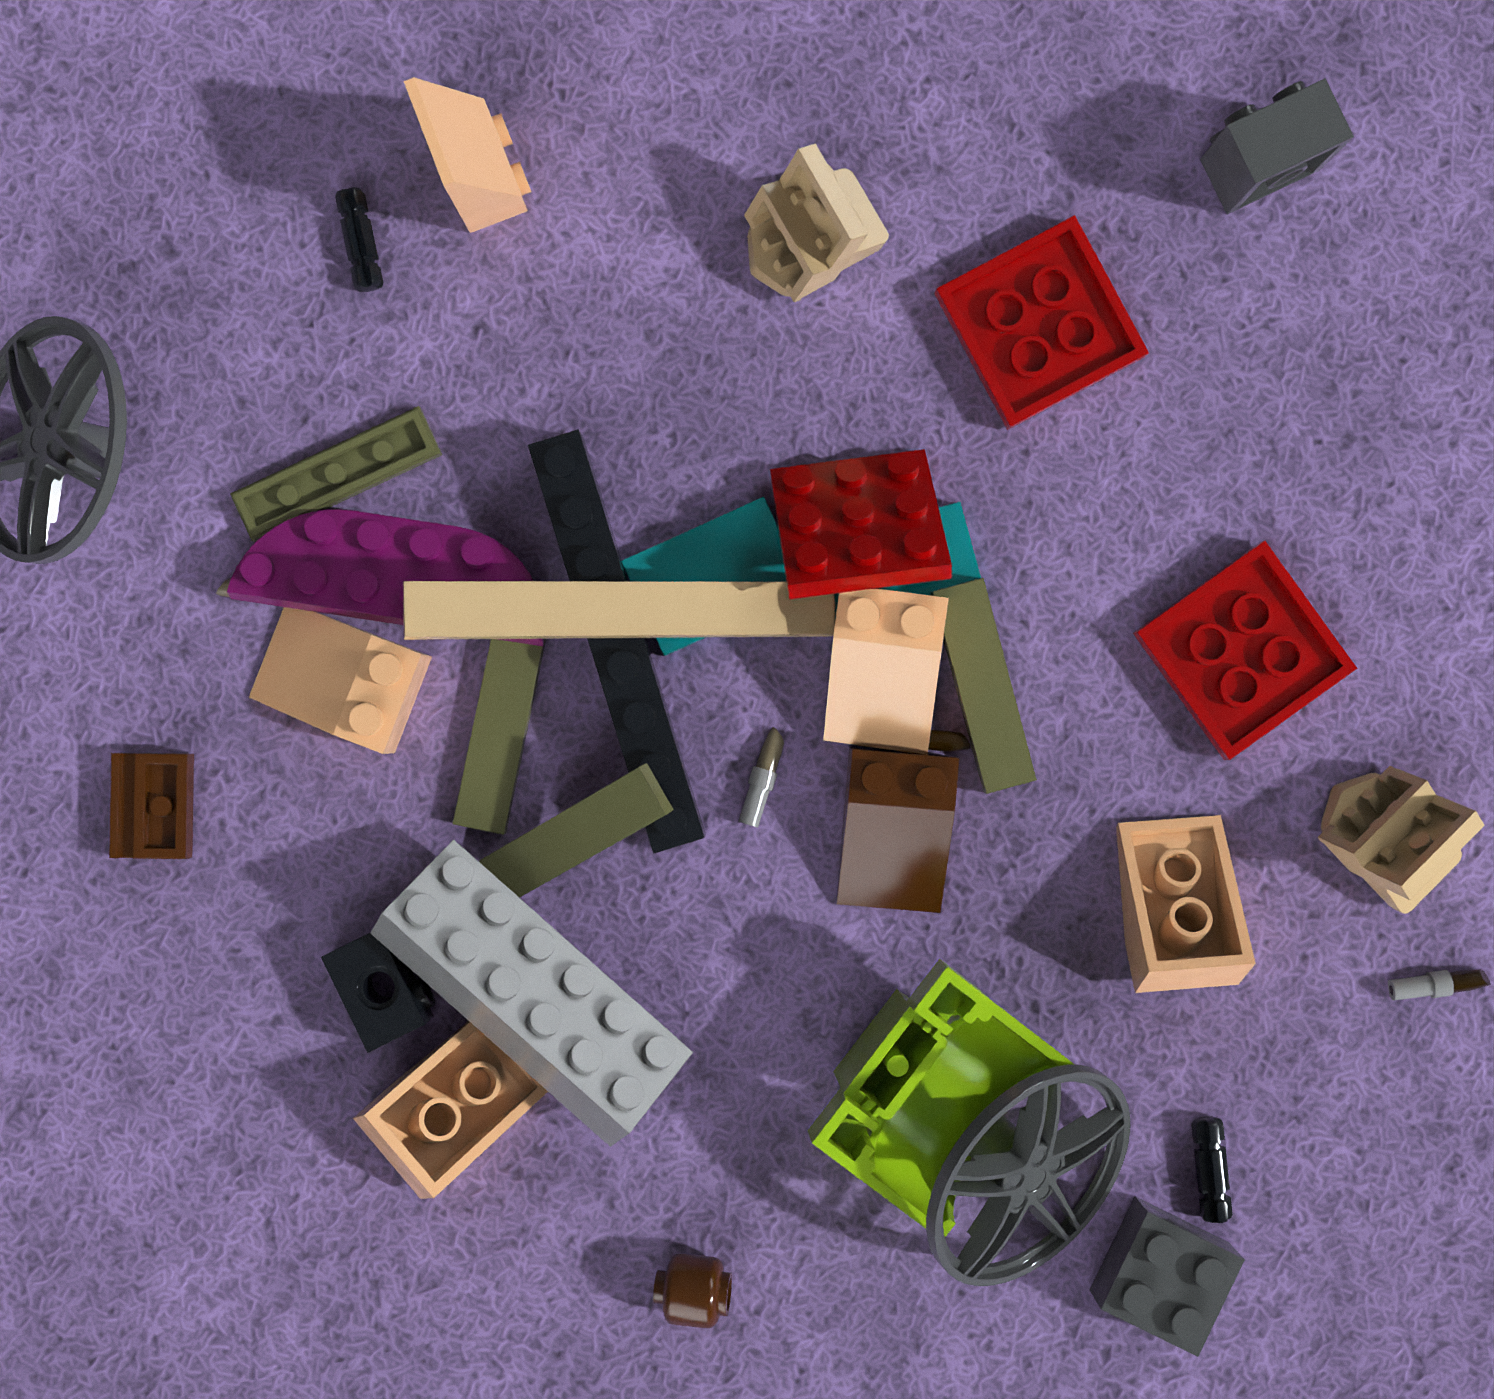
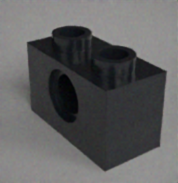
[321,932,436,1053]

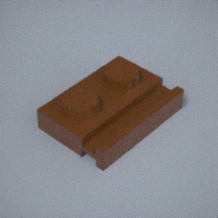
[109,753,194,859]

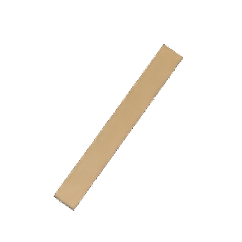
[403,581,835,640]

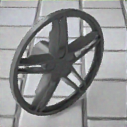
[0,316,127,564]
[926,1065,1130,1286]

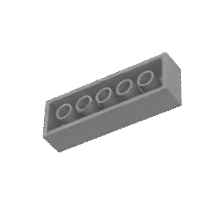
[371,840,693,1147]

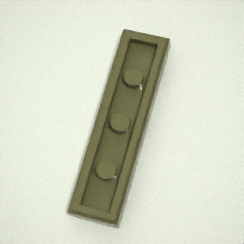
[230,406,443,542]
[930,578,1037,794]
[453,639,546,835]
[479,763,674,898]

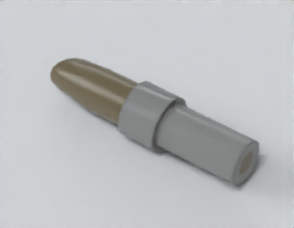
[738,727,784,828]

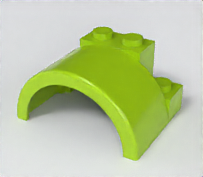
[808,959,1074,1237]

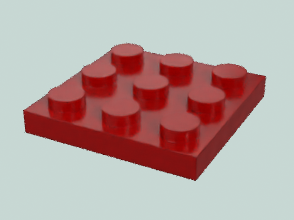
[934,215,1149,430]
[770,449,952,599]
[1133,540,1358,760]

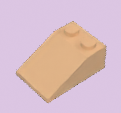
[403,77,531,233]
[823,588,949,755]
[249,607,432,754]
[1116,815,1256,993]
[353,1021,548,1199]

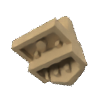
[744,143,889,302]
[1318,766,1485,914]

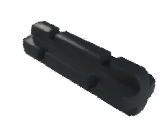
[335,187,384,292]
[1191,1116,1233,1223]

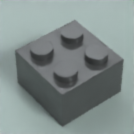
[1200,78,1354,215]
[1090,1196,1245,1357]

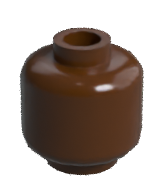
[653,1254,732,1328]

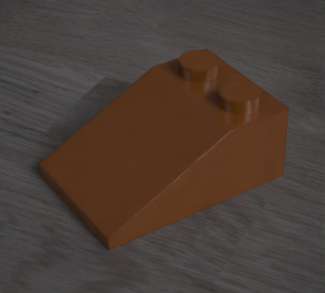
[836,749,959,913]

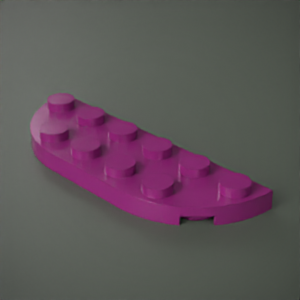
[227,509,544,646]

